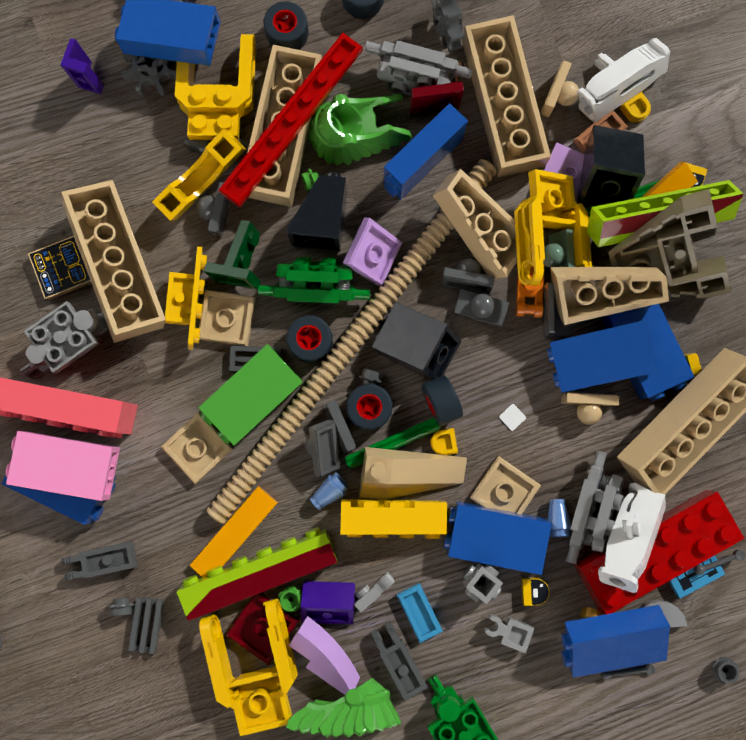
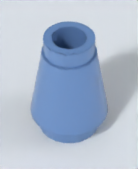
[310,473,349,510]
[548,499,571,537]

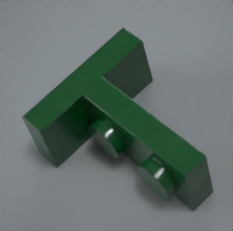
[203,220,261,290]

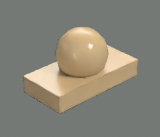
[541,60,579,117]
[561,392,619,425]

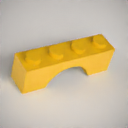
[152,129,247,221]

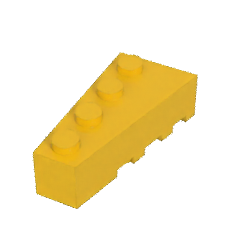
[340,499,447,539]

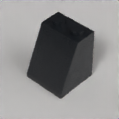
[577,125,645,206]
[287,173,347,251]
[372,303,461,381]

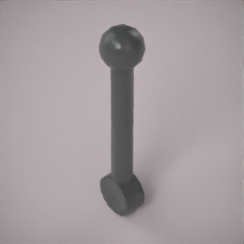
[694,550,745,575]
[601,664,655,680]

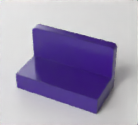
[60,38,104,94]
[301,581,355,625]

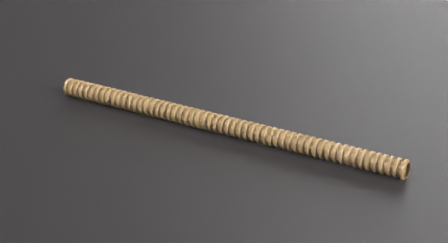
[206,159,497,524]

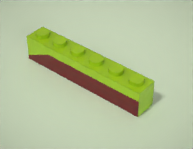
[586,180,743,247]
[177,527,337,621]

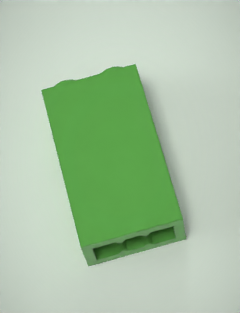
[198,344,303,445]

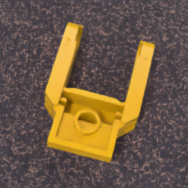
[175,34,256,141]
[514,169,592,286]
[199,599,298,736]

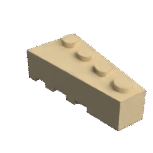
[432,169,517,279]
[550,267,669,325]

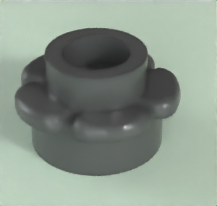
[359,369,383,386]
[108,598,135,616]
[712,657,739,684]

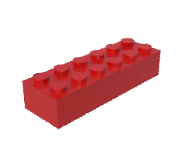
[573,490,745,614]

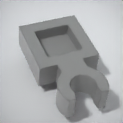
[354,572,395,612]
[484,614,535,654]

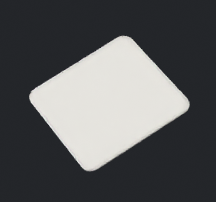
[499,404,526,431]

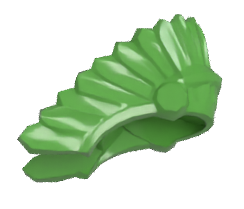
[309,94,412,165]
[286,678,402,738]

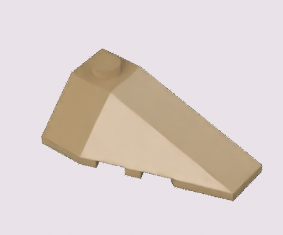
[359,447,467,500]

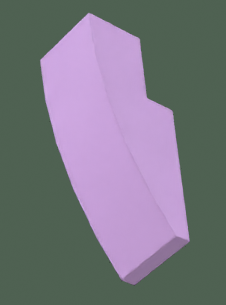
[288,616,360,695]

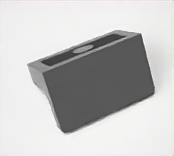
[543,283,570,337]

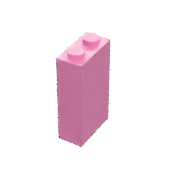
[6,431,120,501]

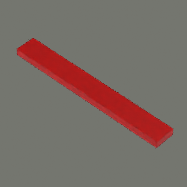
[218,32,363,207]

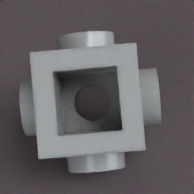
[462,563,503,604]

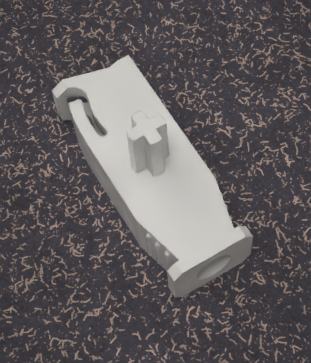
[576,38,670,123]
[598,483,666,593]

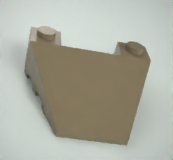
[608,189,732,298]

